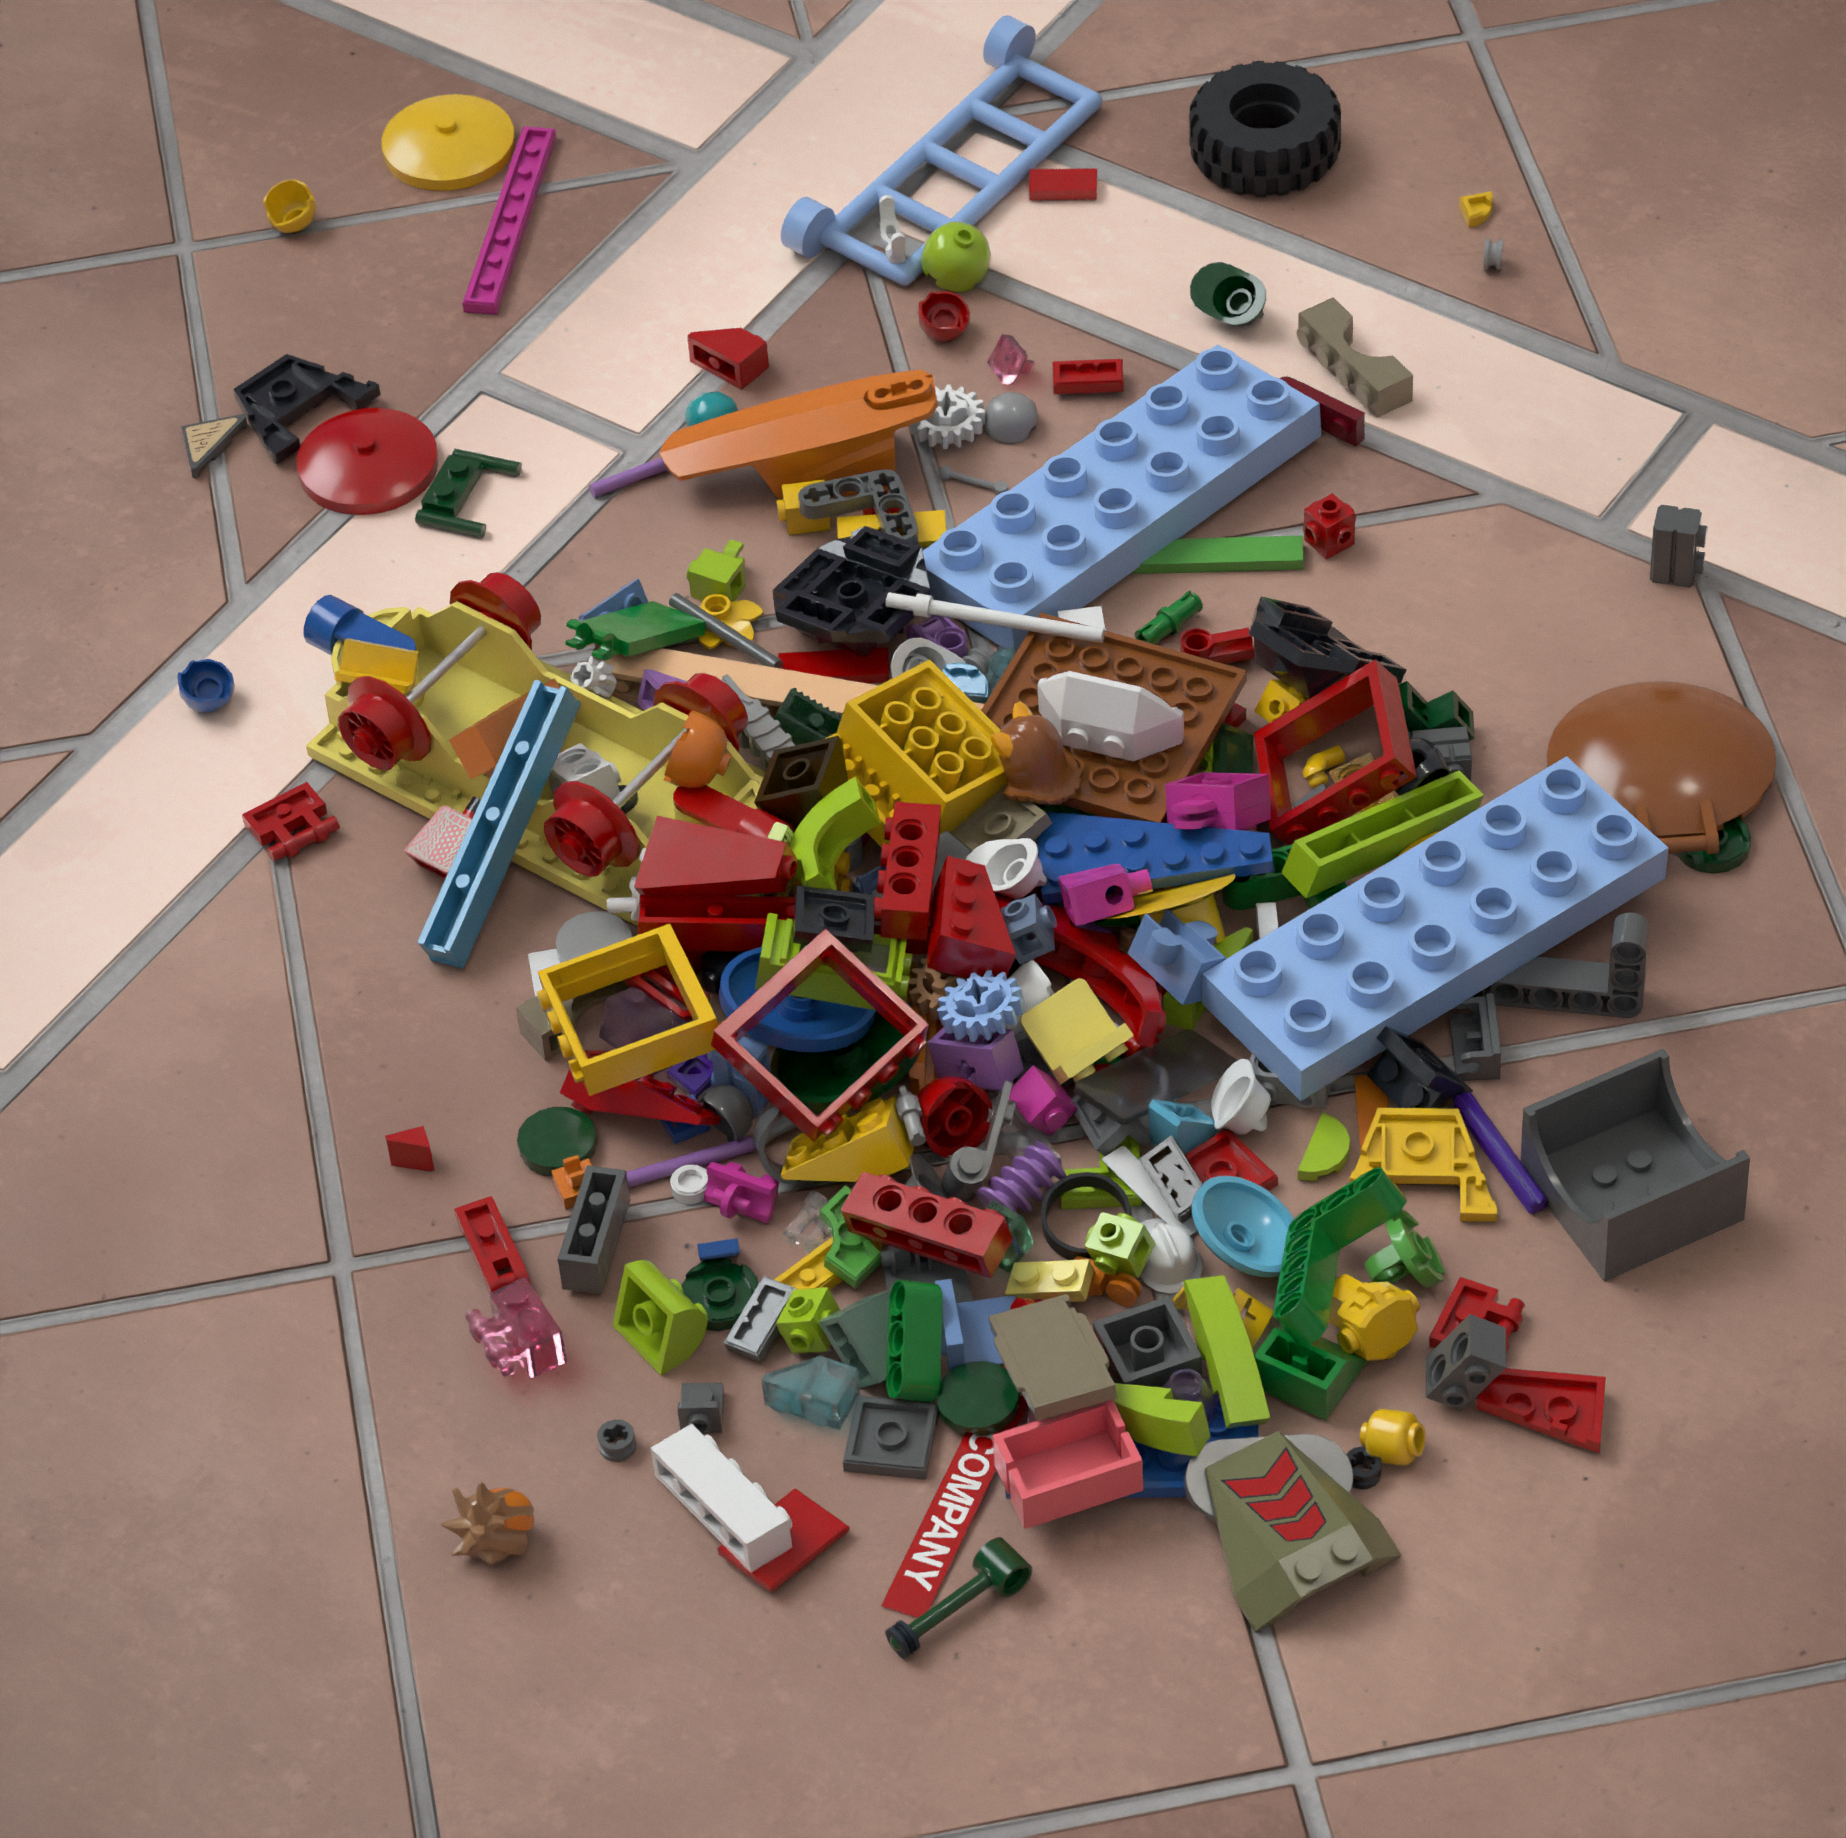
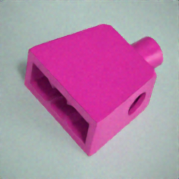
[1058,864,1153,926]

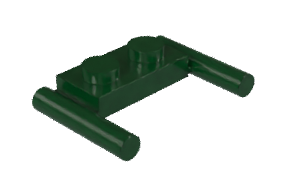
[415,448,522,538]

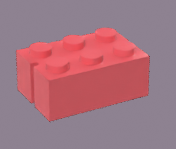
[993,1400,1143,1529]

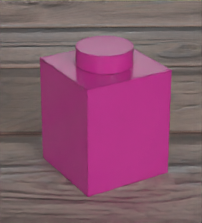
[1009,1066,1078,1136]

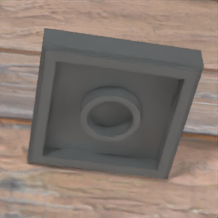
[843,1396,939,1480]

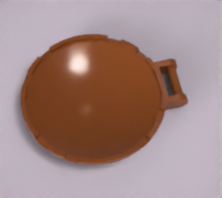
[1547,681,1776,854]

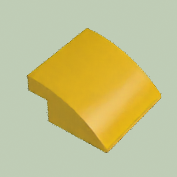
[825,659,1008,847]

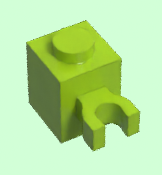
[686,539,746,602]

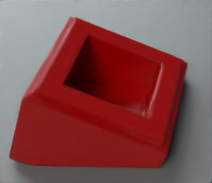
[385,1126,435,1171]

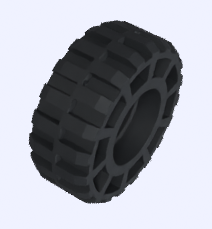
[1189,61,1341,197]

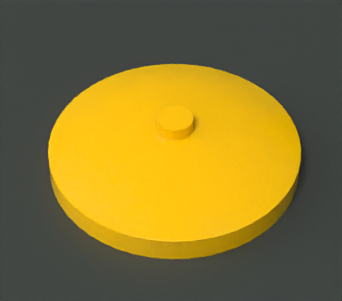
[381,94,516,191]

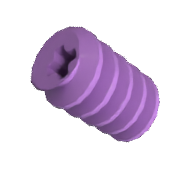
[977,1141,1066,1223]

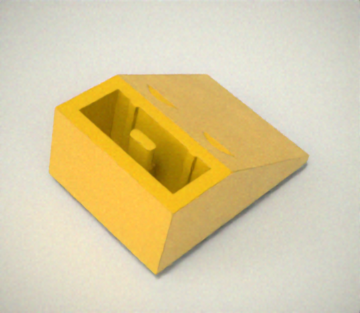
[781,1096,915,1182]

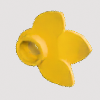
[697,594,763,649]

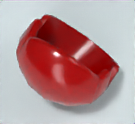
[918,291,971,342]

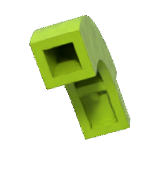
[789,776,881,890]

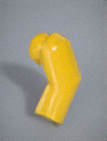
[1302,745,1345,789]

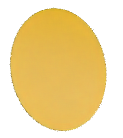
[1103,874,1235,919]

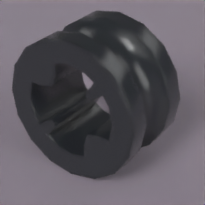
[1346,1446,1382,1490]

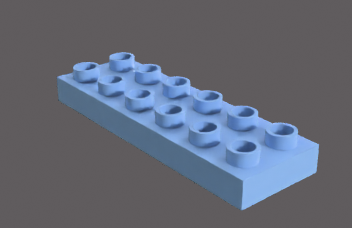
[923,344,1321,655]
[1202,756,1668,1101]

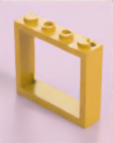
[536,924,719,1096]

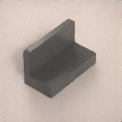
[1071,1076,1153,1156]

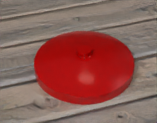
[296,408,439,515]

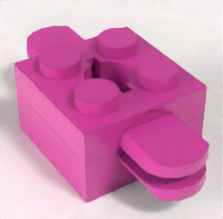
[1165,772,1271,831]

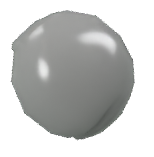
[984,392,1039,443]

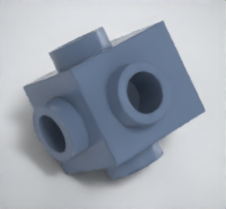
[1000,894,1057,964]

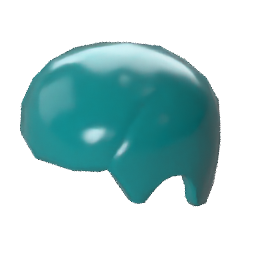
[685,391,738,427]

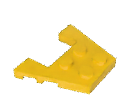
[1349,1108,1497,1222]

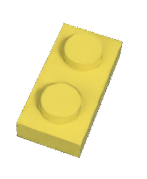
[1005,1259,1094,1302]

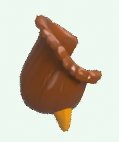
[990,701,1082,805]

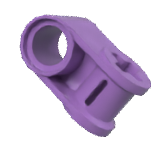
[906,614,968,658]

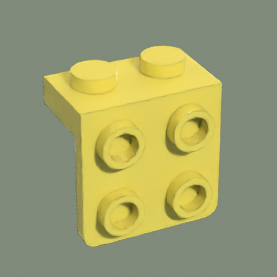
[1019,978,1134,1085]

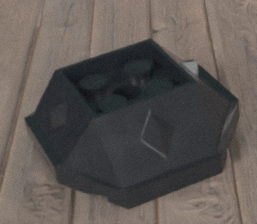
[772,526,932,658]
[1249,596,1407,699]

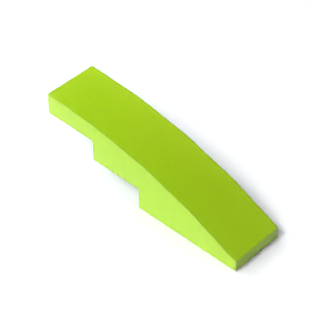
[1183,1275,1270,1429]

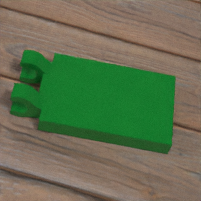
[565,601,706,661]

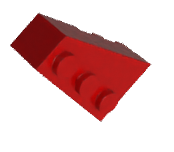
[927,855,1016,979]

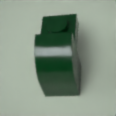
[1398,681,1475,741]

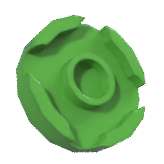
[1364,1210,1445,1289]

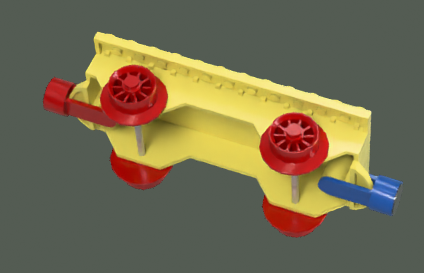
[303,572,795,926]

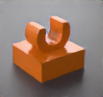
[551,1155,592,1209]

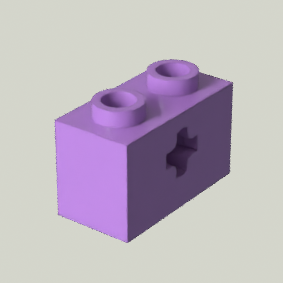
[927,1028,1024,1091]

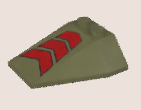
[1205,1431,1401,1633]

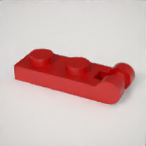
[454,1196,531,1300]

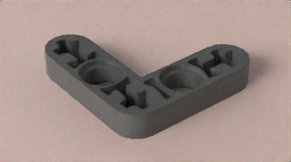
[798,469,919,544]

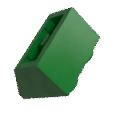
[1254,1327,1367,1420]

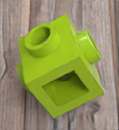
[1085,1212,1156,1278]
[776,1287,840,1354]

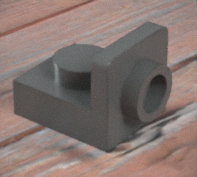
[678,1383,724,1434]

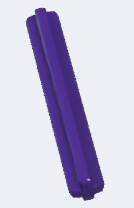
[1453,1092,1547,1214]

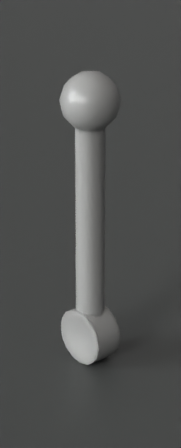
[938,466,1008,495]

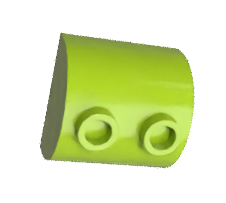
[612,1260,708,1375]

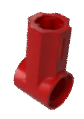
[1180,628,1254,664]

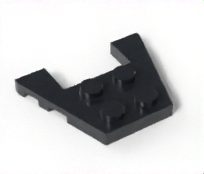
[233,354,381,464]

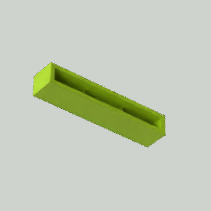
[1281,770,1484,898]

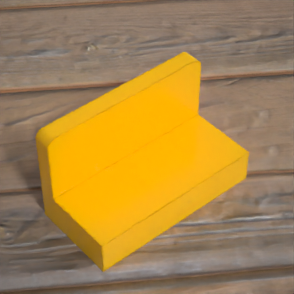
[334,638,420,693]

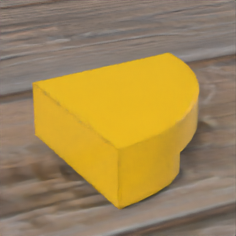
[1459,191,1493,228]

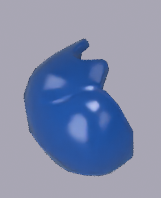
[177,659,235,713]

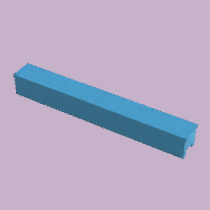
[417,680,581,969]

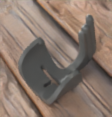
[753,1106,801,1184]

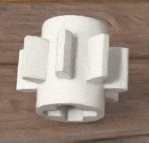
[570,656,617,699]

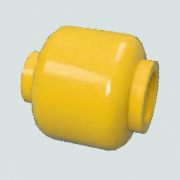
[1360,1409,1426,1466]

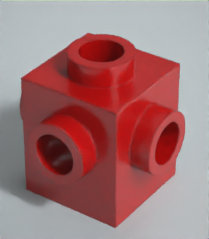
[1303,493,1356,560]

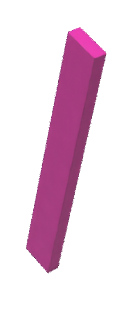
[462,126,557,315]

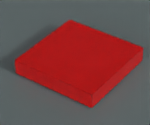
[1186,1129,1278,1191]

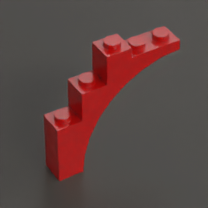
[995,895,1167,1048]

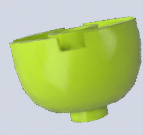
[920,222,991,292]

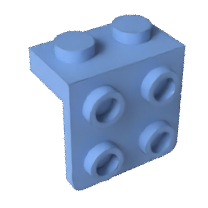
[935,1279,1017,1372]

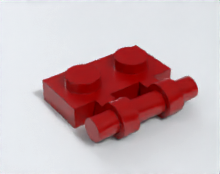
[242,782,340,862]
[1429,1277,1525,1353]

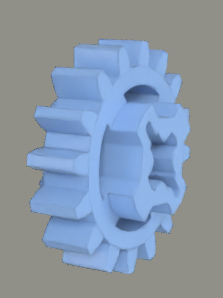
[937,970,1025,1042]

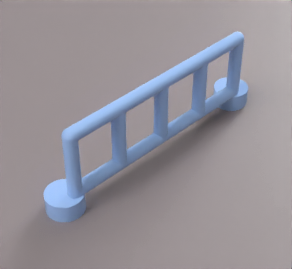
[780,15,1102,286]

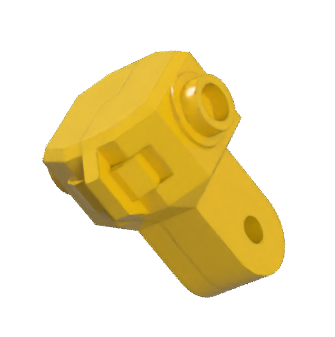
[1329,1274,1420,1361]

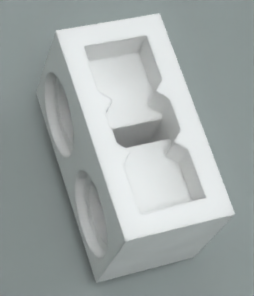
[547,743,621,800]

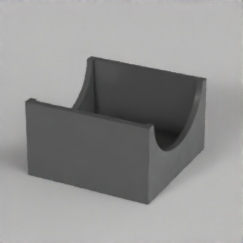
[1521,1049,1750,1282]

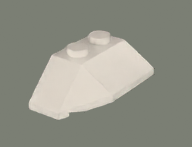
[1037,671,1184,761]

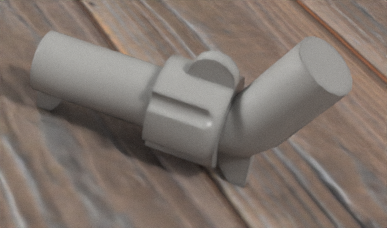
[895,1086,926,1146]

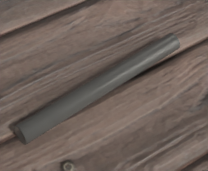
[669,593,783,669]

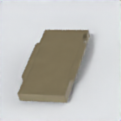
[988,1294,1117,1421]

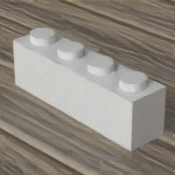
[651,1424,792,1572]

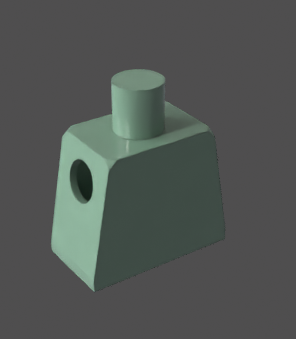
[818,1291,890,1388]

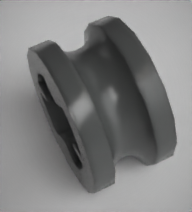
[597,1419,636,1462]

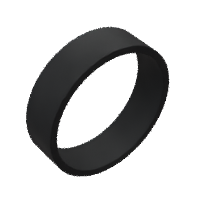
[1041,1172,1131,1260]

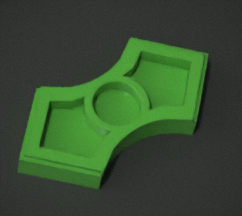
[819,1185,881,1289]

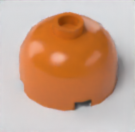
[664,710,732,788]

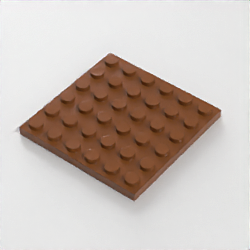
[981,612,1247,823]

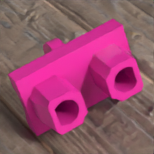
[704,1161,779,1223]

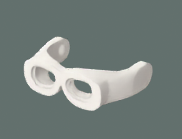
[879,195,906,264]

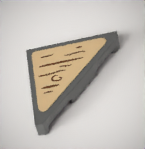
[181,414,248,478]

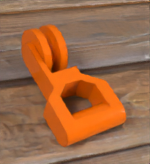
[1074,1256,1142,1307]

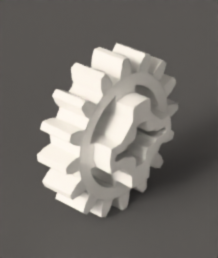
[910,385,985,449]

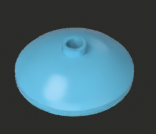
[1192,1176,1294,1277]

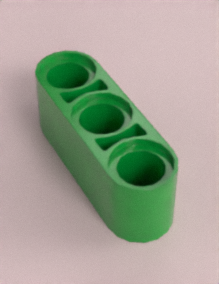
[886,1279,943,1403]

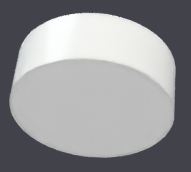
[670,1165,708,1204]

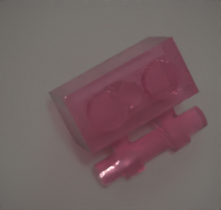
[465,1277,567,1379]

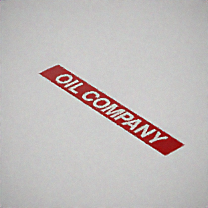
[881,1365,1028,1618]

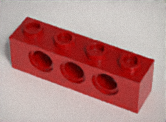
[874,802,941,941]
[841,1172,1013,1279]

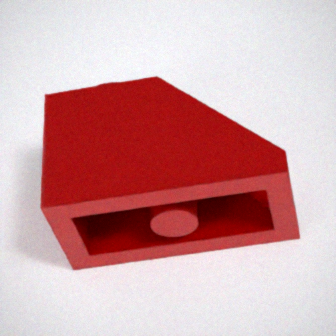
[687,327,769,390]

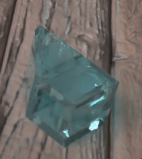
[762,1356,860,1430]

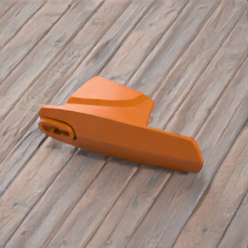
[659,369,938,499]

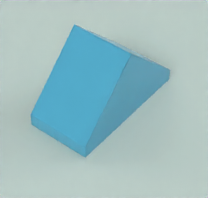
[1149,1099,1219,1154]

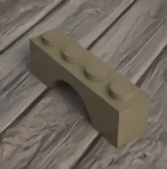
[1297,297,1413,417]
[516,977,665,1061]

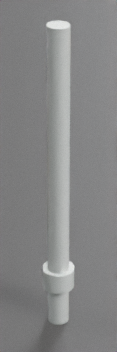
[886,592,1105,643]

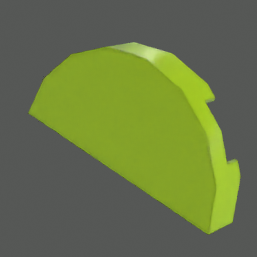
[1297,1112,1350,1181]

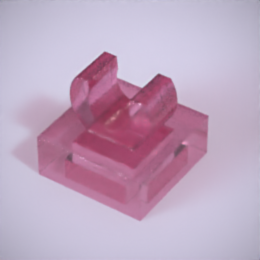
[987,334,1035,384]

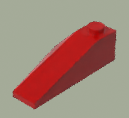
[559,1050,721,1125]

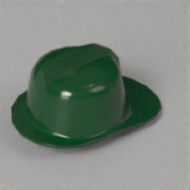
[1190,262,1266,327]

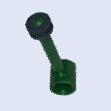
[885,1537,1032,1659]

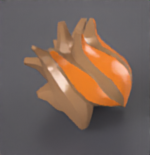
[441,1482,534,1565]

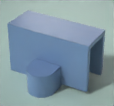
[1127,910,1226,1005]

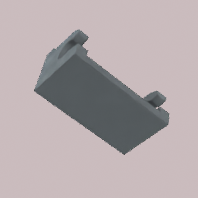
[1449,993,1501,1081]

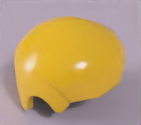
[263,179,317,233]

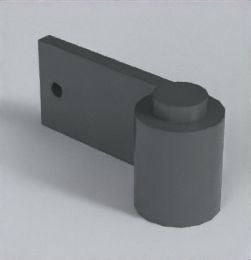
[942,1081,1016,1202]

